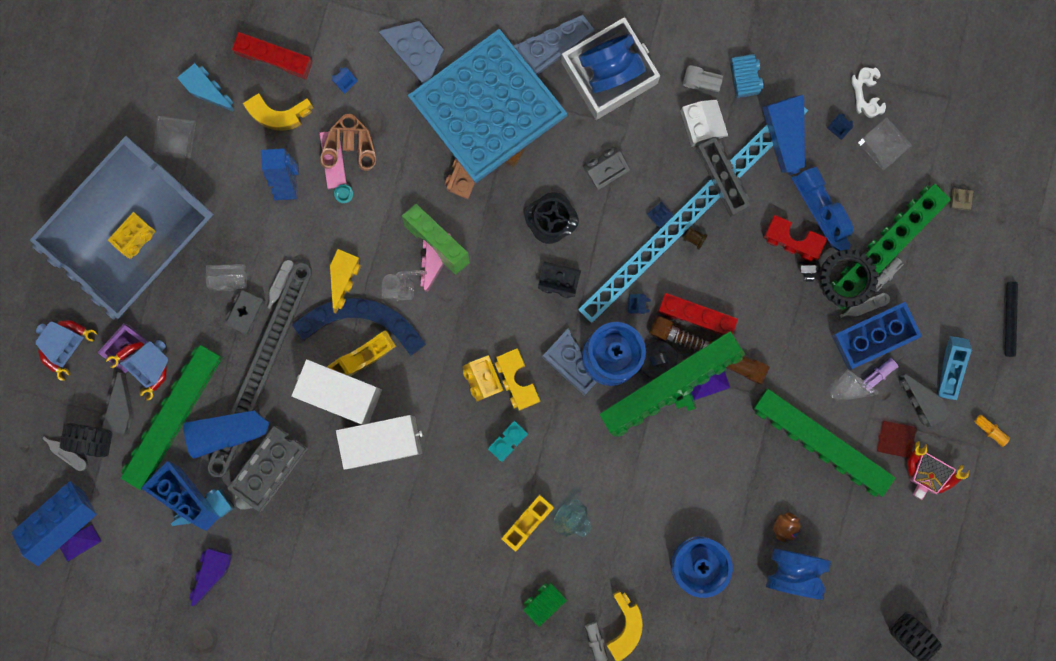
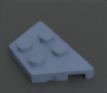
[379,21,444,84]

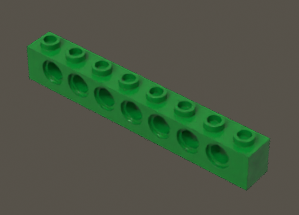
[830,184,951,310]

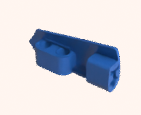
[791,167,853,251]
[183,410,270,459]

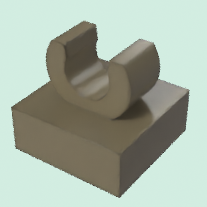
[950,188,973,210]

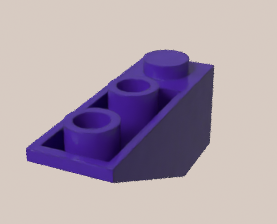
[190,548,232,606]

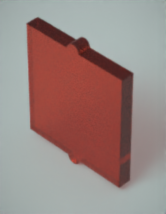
[877,421,917,458]

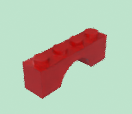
[232,32,313,80]
[657,293,738,336]

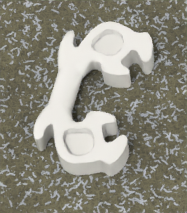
[851,67,886,118]

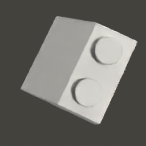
[681,100,728,147]

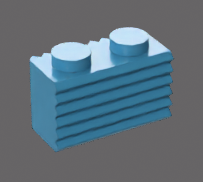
[730,54,763,98]

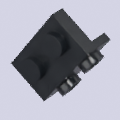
[538,261,581,298]

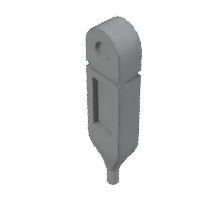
[267,260,295,309]
[840,293,890,318]
[43,436,88,471]

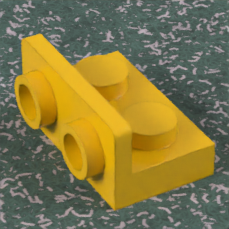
[108,212,156,259]
[462,355,503,402]

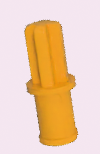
[974,415,1010,447]

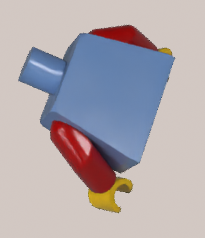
[36,320,98,381]
[106,340,168,400]

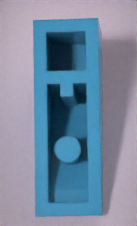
[938,336,972,400]

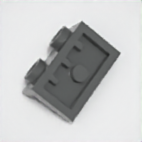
[583,147,630,190]

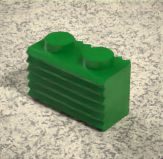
[523,583,567,627]

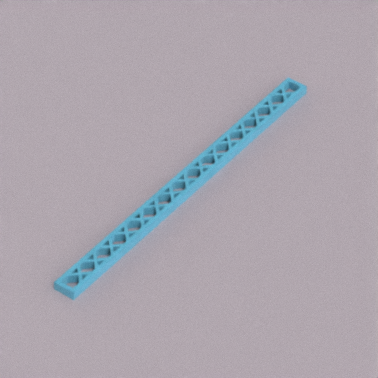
[578,107,808,324]

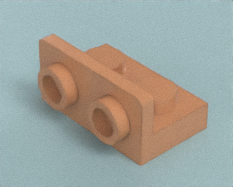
[445,158,475,199]

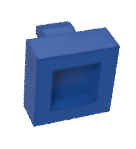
[332,67,358,94]

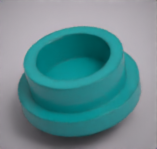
[334,184,353,203]

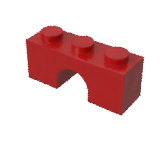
[763,215,827,262]

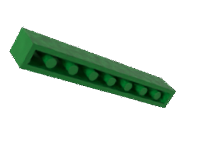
[599,331,746,437]
[120,345,223,490]
[753,389,896,498]

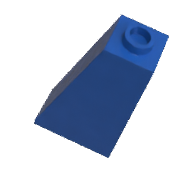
[762,95,805,175]

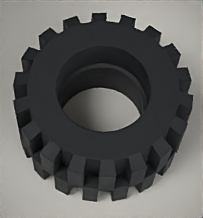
[59,423,113,457]
[889,612,942,661]

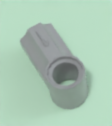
[683,66,723,92]

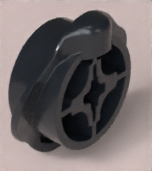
[524,192,579,244]

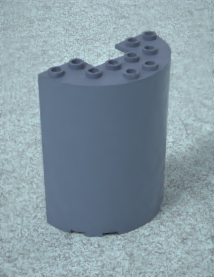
[30,136,214,319]

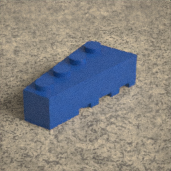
[261,148,299,200]
[141,461,219,531]

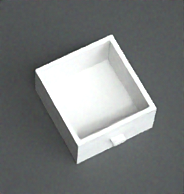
[561,17,660,120]
[292,359,382,425]
[336,415,423,470]

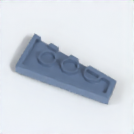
[513,15,594,75]

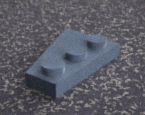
[542,329,596,396]

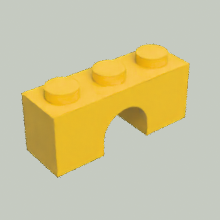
[495,348,540,411]
[501,494,554,552]

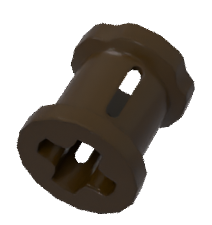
[683,226,708,250]

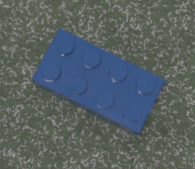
[832,302,922,370]
[11,481,97,566]

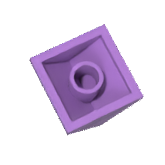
[98,323,148,373]

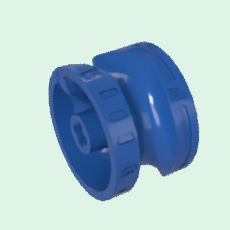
[578,33,646,93]
[582,322,646,386]
[671,537,733,598]
[765,548,831,600]

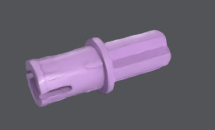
[862,358,898,390]

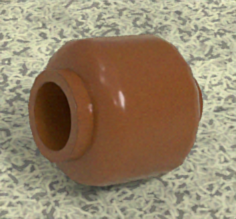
[772,512,801,542]

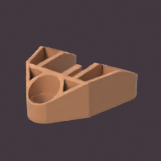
[319,114,376,171]

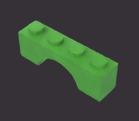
[402,204,470,275]

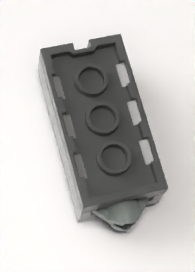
[228,426,308,512]

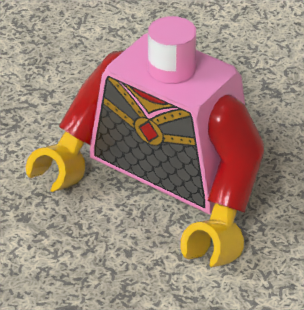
[907,441,970,500]

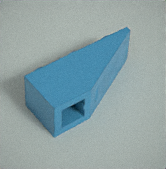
[177,63,234,112]
[171,488,235,526]

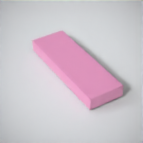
[320,131,347,190]

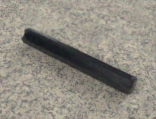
[1005,281,1018,357]

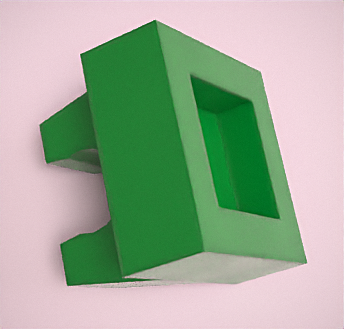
[675,393,697,411]

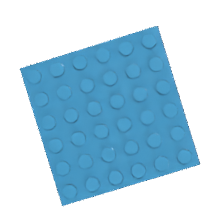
[408,29,568,184]

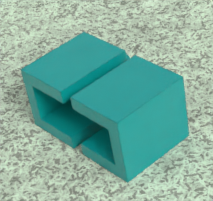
[488,421,528,462]

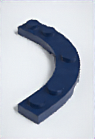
[292,298,426,356]

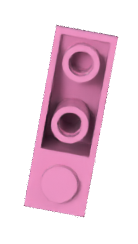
[421,233,451,291]

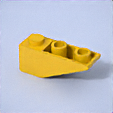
[330,249,361,313]

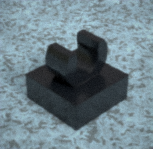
[798,261,821,282]

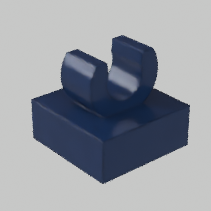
[827,113,854,140]
[647,202,674,229]
[628,294,651,314]

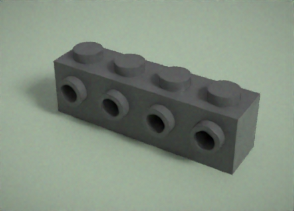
[696,137,750,217]

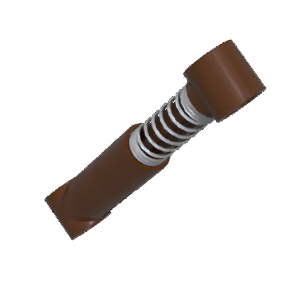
[648,315,770,385]

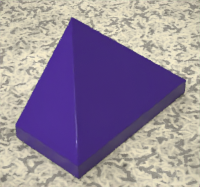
[691,371,730,400]
[60,525,102,561]

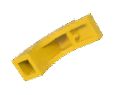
[243,93,313,131]
[327,330,396,377]
[606,591,642,661]

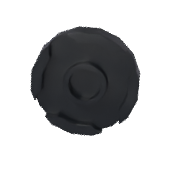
[641,341,677,379]

